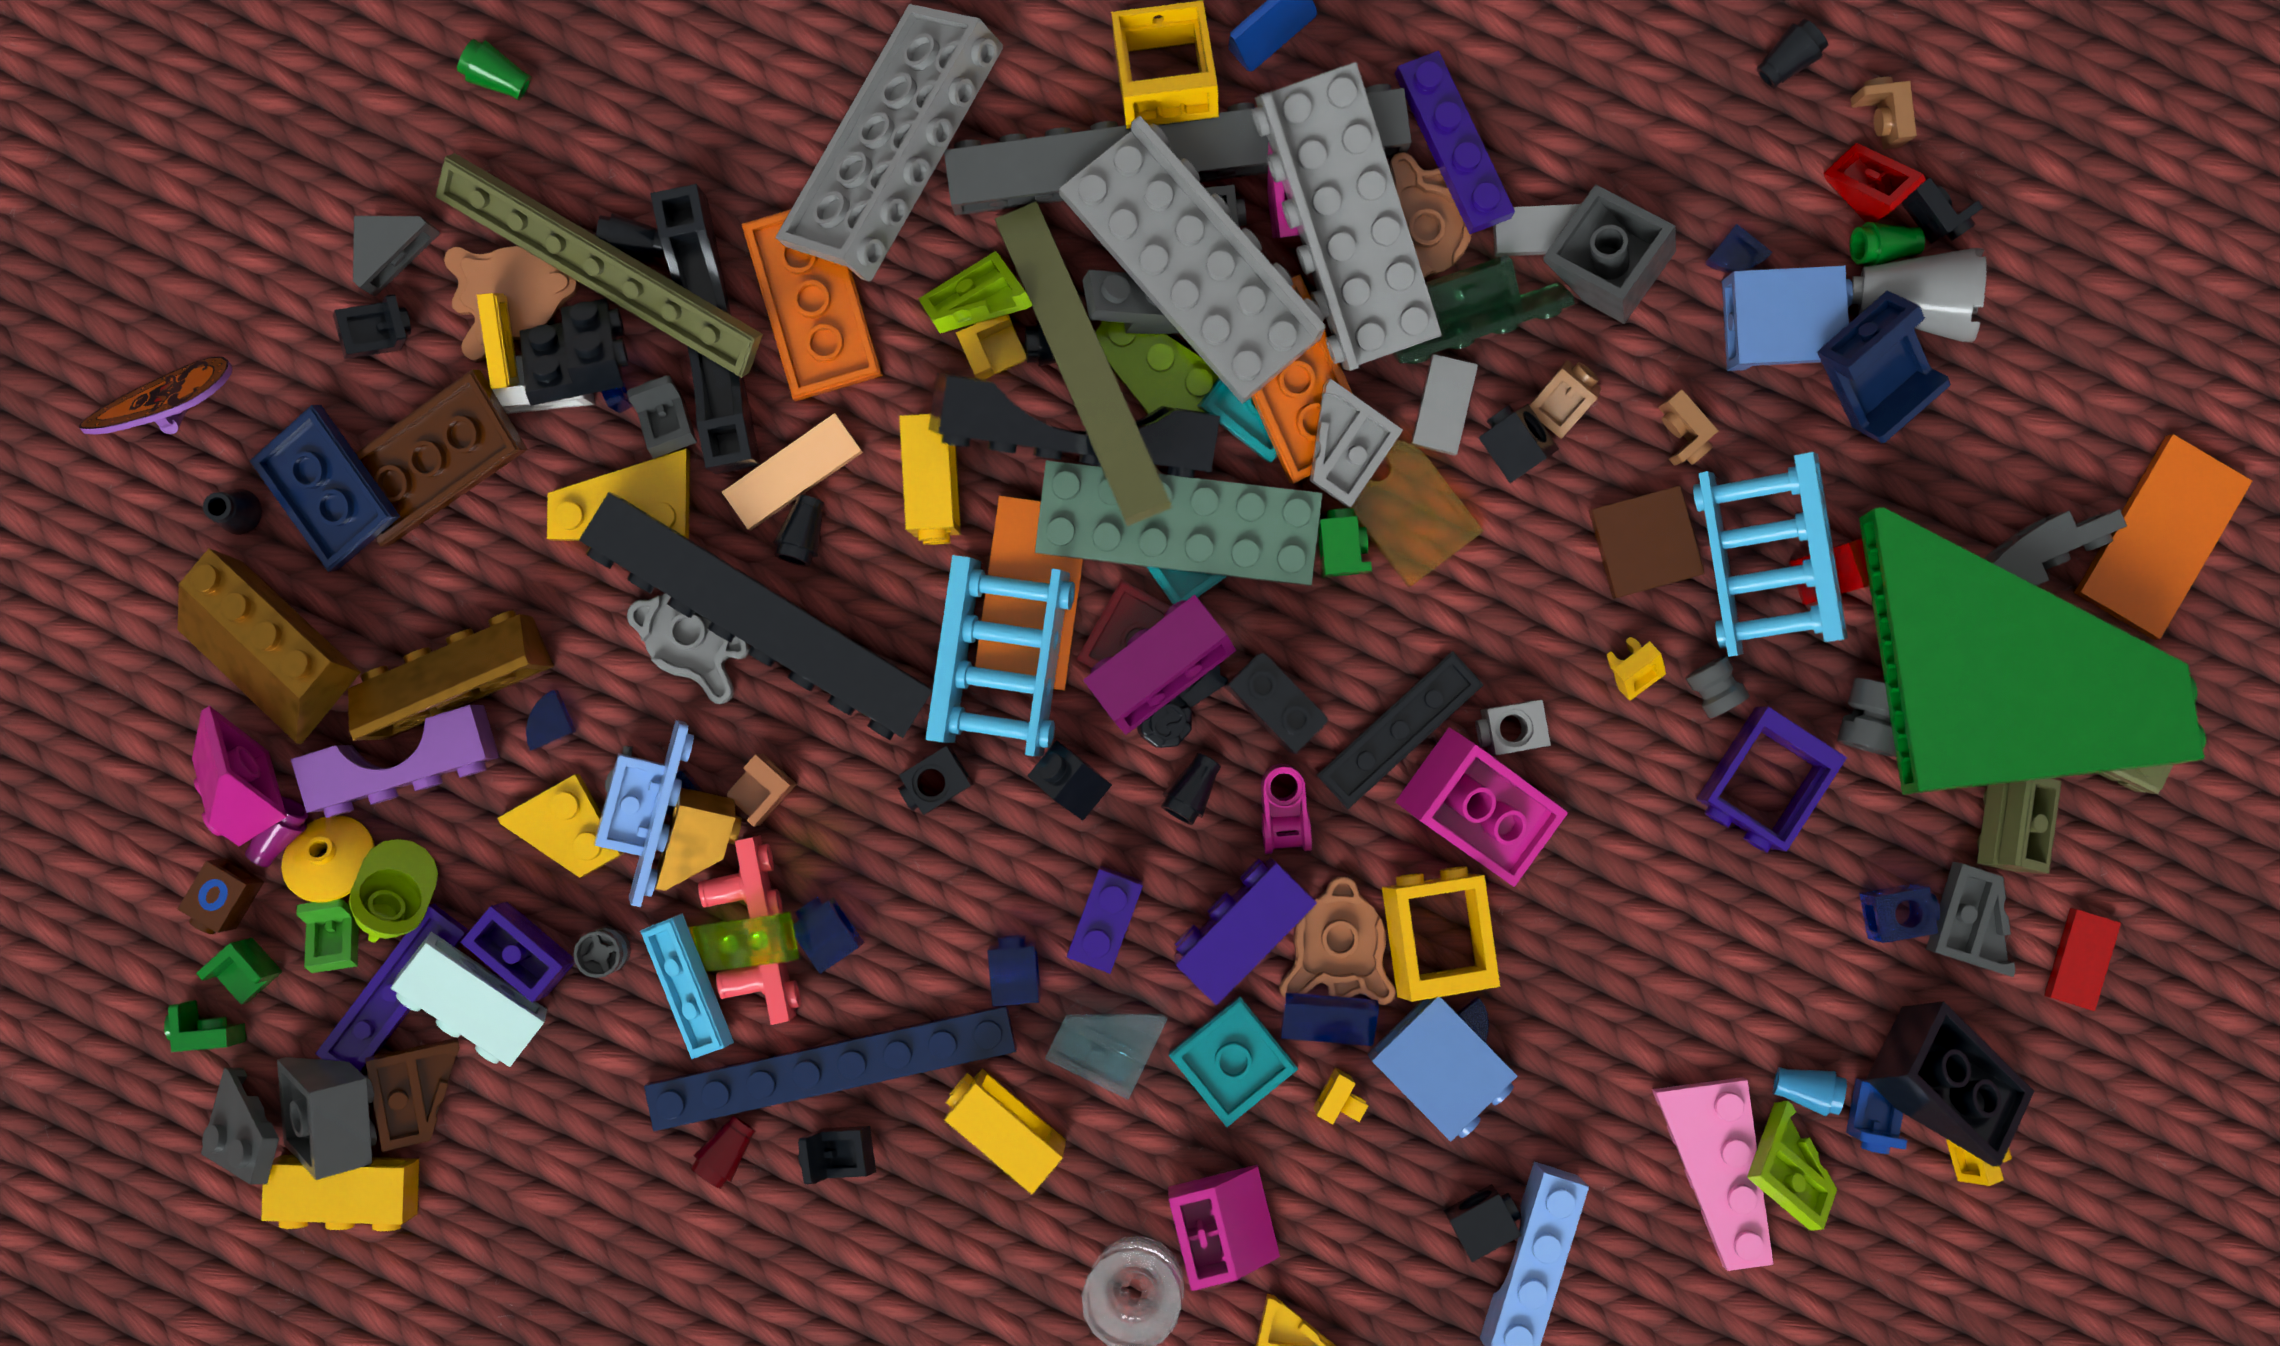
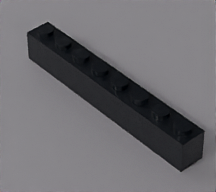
[579,492,933,740]

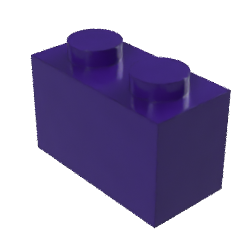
[1066,866,1143,974]
[461,901,575,1003]

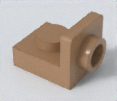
[1850,77,1917,150]
[1529,360,1601,439]
[1658,389,1719,466]

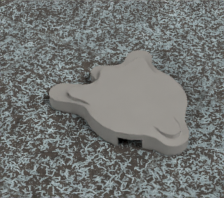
[627,593,750,704]

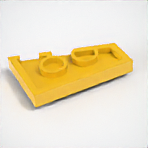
[547,448,690,541]

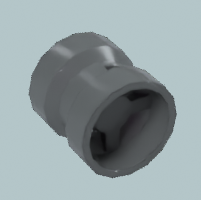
[1685,655,1750,718]
[573,927,631,978]

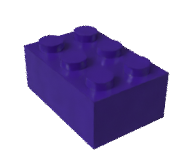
[1174,857,1317,1006]

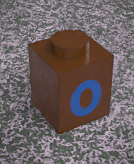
[177,858,265,934]

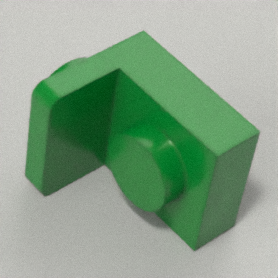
[164,1000,246,1052]

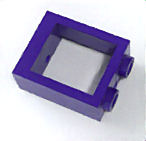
[1696,707,1847,853]

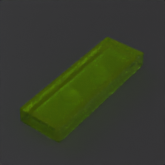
[688,912,799,972]

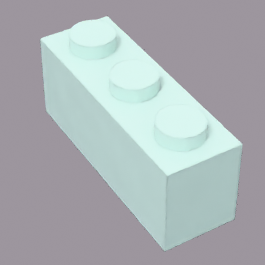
[391,932,547,1067]

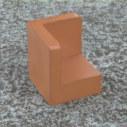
[727,754,797,827]

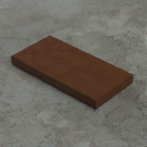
[356,370,528,547]

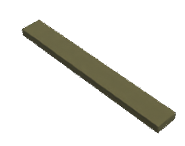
[435,153,763,378]
[995,201,1172,526]

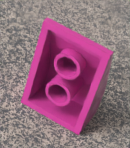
[1395,727,1568,887]

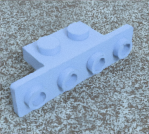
[594,720,694,907]

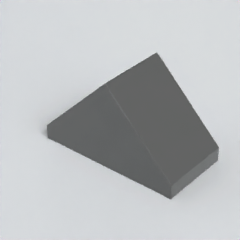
[353,216,441,297]

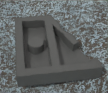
[1926,862,2015,977]
[201,1067,279,1185]

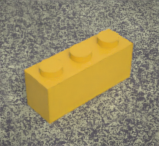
[261,1155,419,1231]

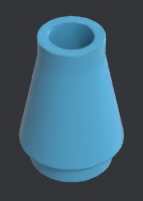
[1773,1067,1847,1117]

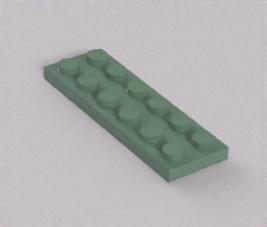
[1035,460,1322,586]

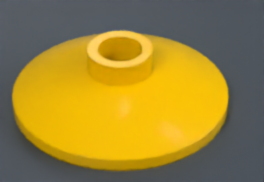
[281,815,375,903]

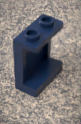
[1817,290,1951,443]

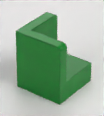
[196,937,283,1005]

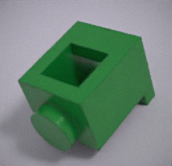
[1318,508,1372,578]

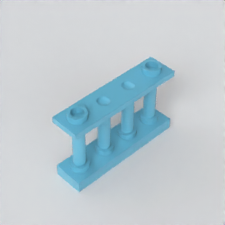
[1693,452,1848,657]
[925,555,1075,756]

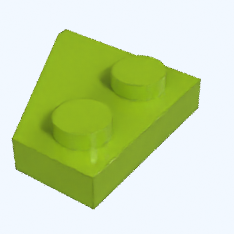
[918,251,1033,334]
[1747,1100,1837,1231]

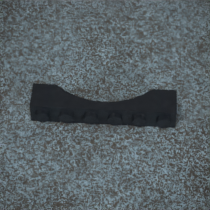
[650,184,761,474]
[929,372,1220,478]

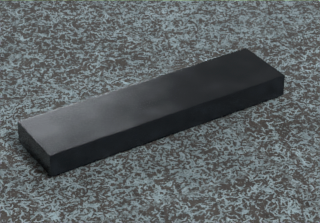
[1316,651,1484,809]

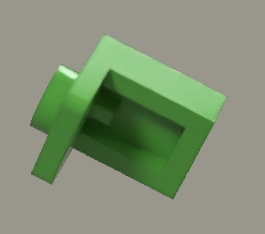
[296,899,359,973]

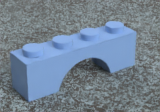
[1480,1162,1589,1346]

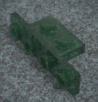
[1392,255,1575,364]

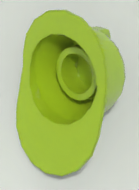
[349,839,438,943]

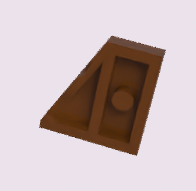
[365,1038,460,1152]

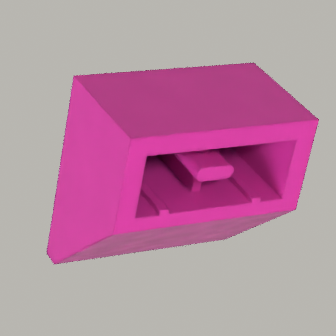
[1168,1165,1280,1291]

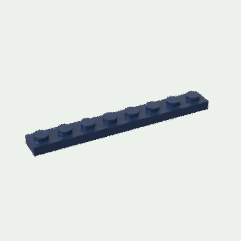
[644,1005,1017,1132]

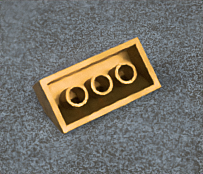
[178,548,361,744]
[348,610,554,740]

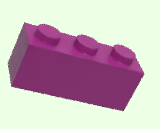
[1083,594,1237,735]

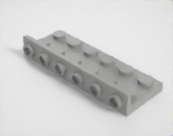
[775,4,1003,282]
[1252,62,1442,371]
[1059,116,1325,404]

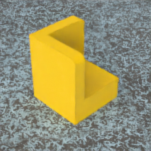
[956,314,1026,379]

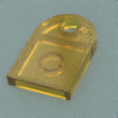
[1348,440,1484,588]

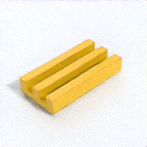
[477,293,519,389]

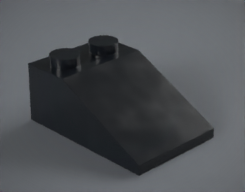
[1866,1001,2034,1167]

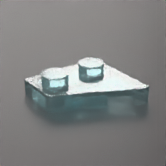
[1045,1014,1168,1100]

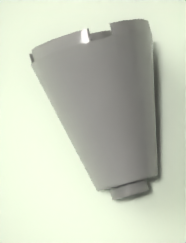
[1851,248,1987,343]

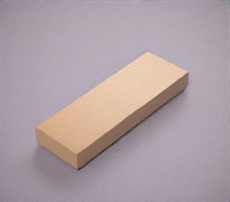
[722,413,863,531]

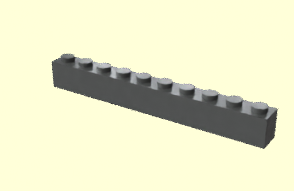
[944,84,1412,216]

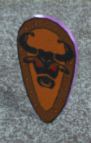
[79,357,232,435]

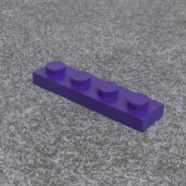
[1394,51,1515,234]
[315,904,470,1074]

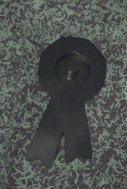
[1137,665,1229,748]

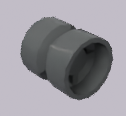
[1837,678,1896,757]

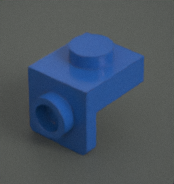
[1846,1078,1908,1154]

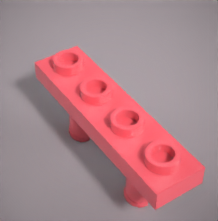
[698,835,801,1025]

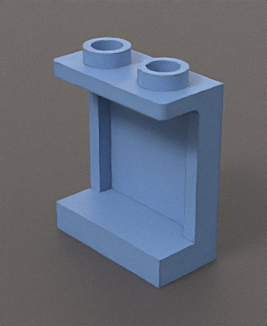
[1722,266,1853,371]
[1367,997,1517,1142]

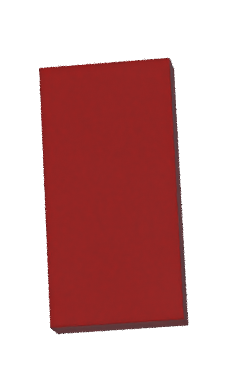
[2044,908,2121,1011]

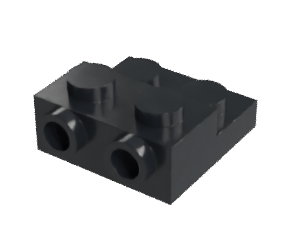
[519,298,629,406]

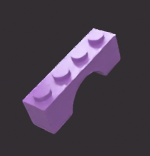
[291,705,499,818]

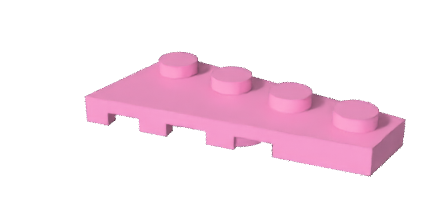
[1652,1077,1773,1271]

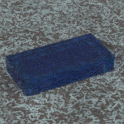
[1281,993,1379,1046]

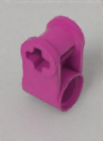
[1261,763,1312,854]

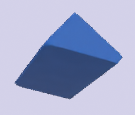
[1228,0,1317,72]

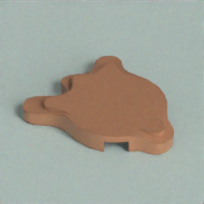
[1389,152,1472,279]
[444,246,579,362]
[1279,876,1396,1005]

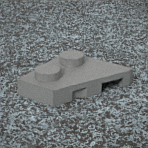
[1310,379,1403,507]

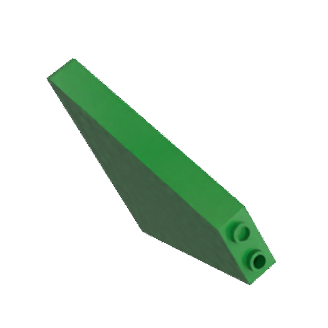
[1859,507,2206,795]

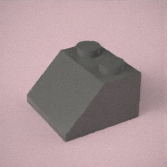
[1543,184,1676,324]
[277,1057,377,1180]

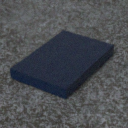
[250,405,400,572]

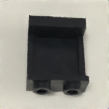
[1224,653,1328,754]

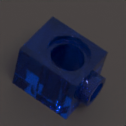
[1859,884,1940,943]
[789,897,864,974]
[987,935,1041,1007]

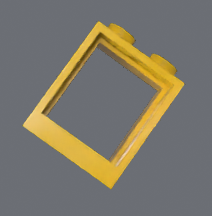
[1111,0,1219,129]
[899,414,961,545]
[1382,866,1500,1002]
[944,1069,1066,1194]

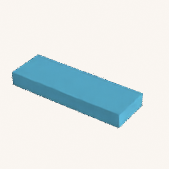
[640,913,734,1059]

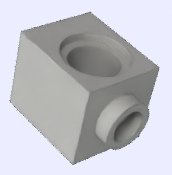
[1476,700,1551,756]

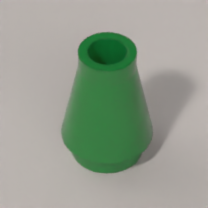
[457,39,532,100]
[1850,222,1925,267]

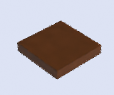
[1589,485,1705,599]

